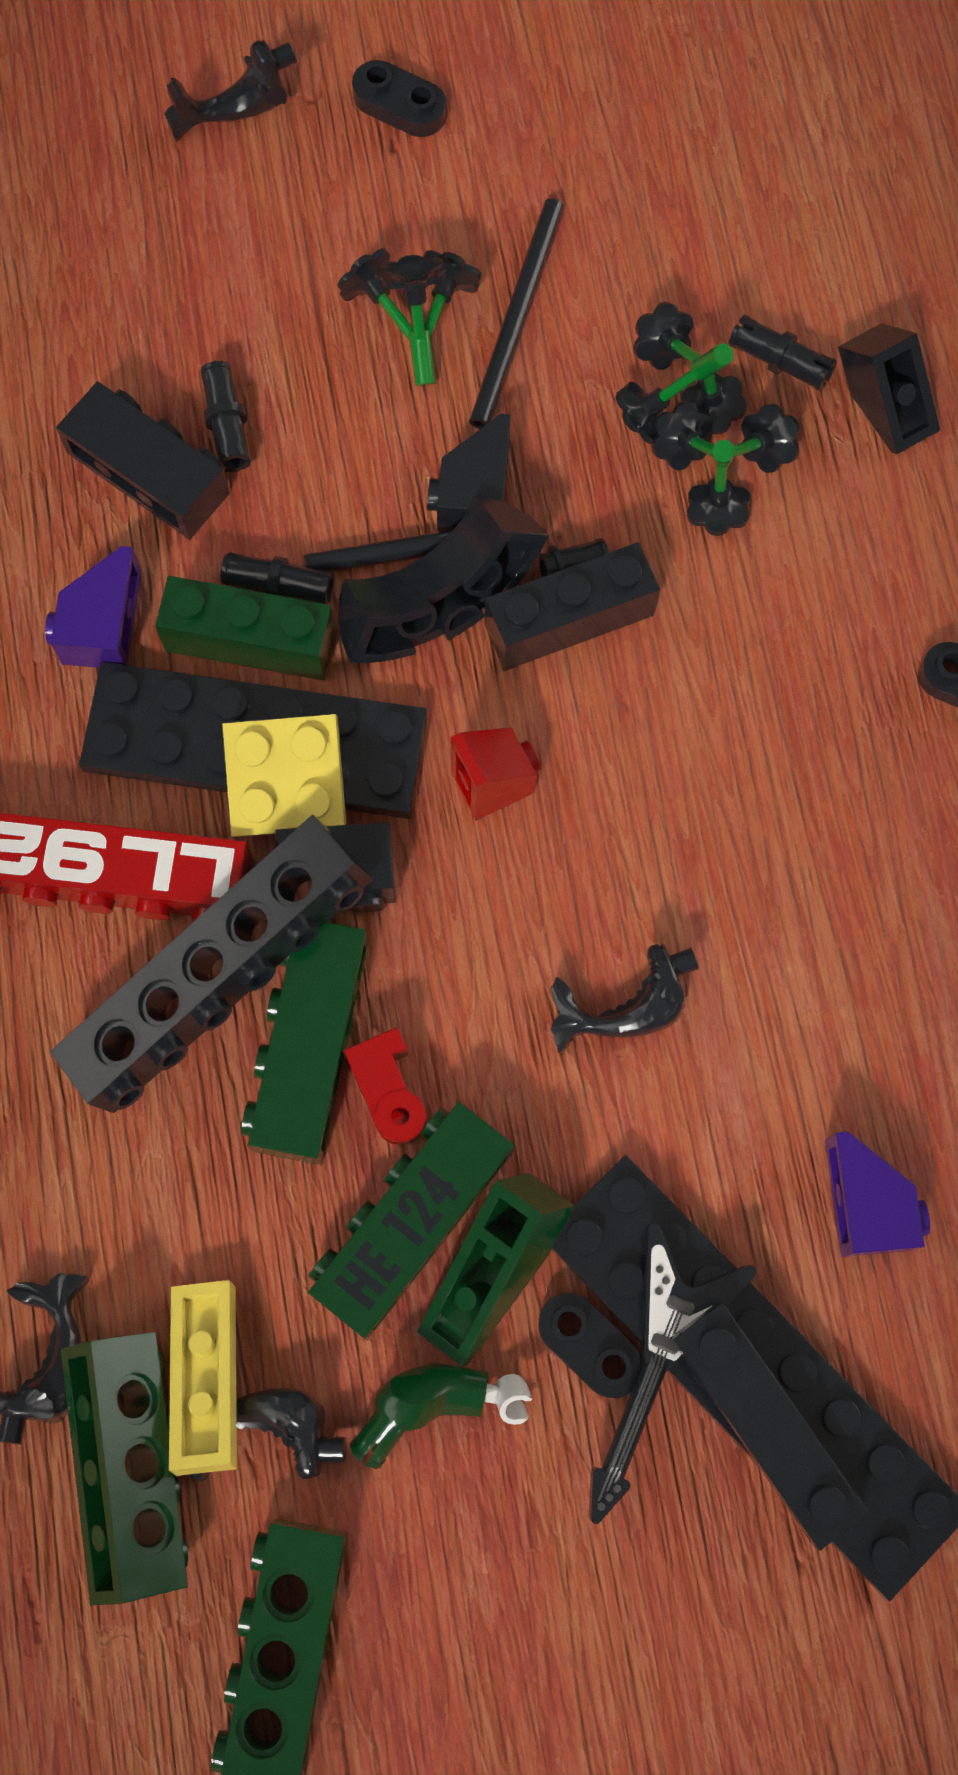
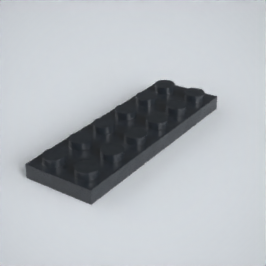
[79,662,427,819]

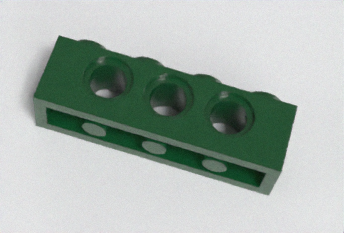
[61,1332,188,1606]
[210,1518,348,1775]

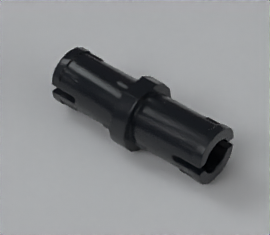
[729,314,837,391]
[200,361,251,472]
[220,552,335,605]

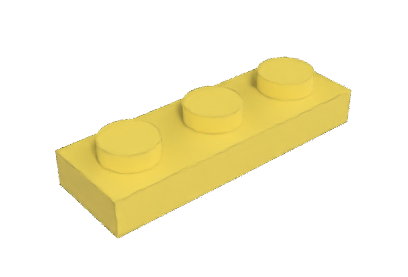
[169,1280,237,1476]

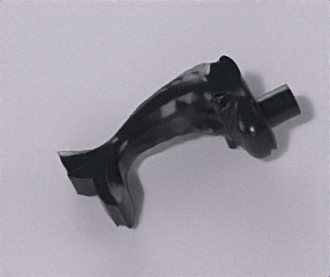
[164,40,297,142]
[550,944,699,1055]
[0,1272,89,1445]
[191,1388,347,1482]

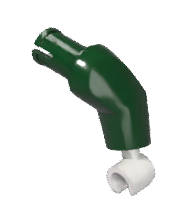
[350,1362,532,1469]

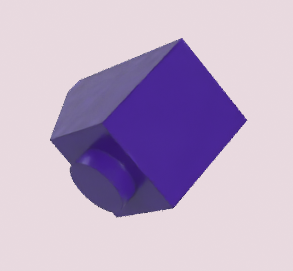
[45,546,141,668]
[825,1132,930,1257]

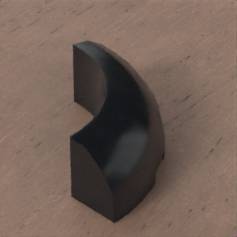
[338,494,549,663]

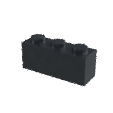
[56,381,230,540]
[484,542,660,671]

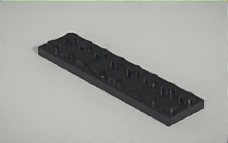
[552,1155,958,1602]

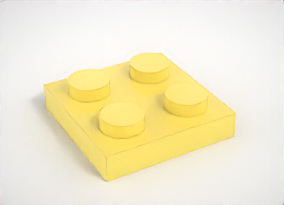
[222,714,346,837]

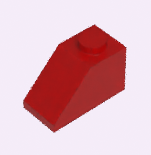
[451,727,541,821]

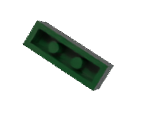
[155,575,335,681]

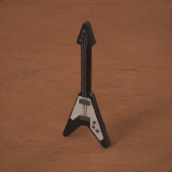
[589,1223,756,1524]

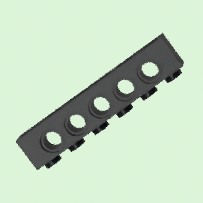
[50,814,373,1113]

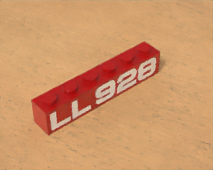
[0,813,252,922]

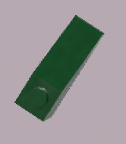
[417,1173,575,1367]

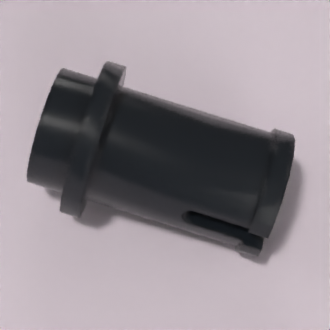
[538,538,609,577]

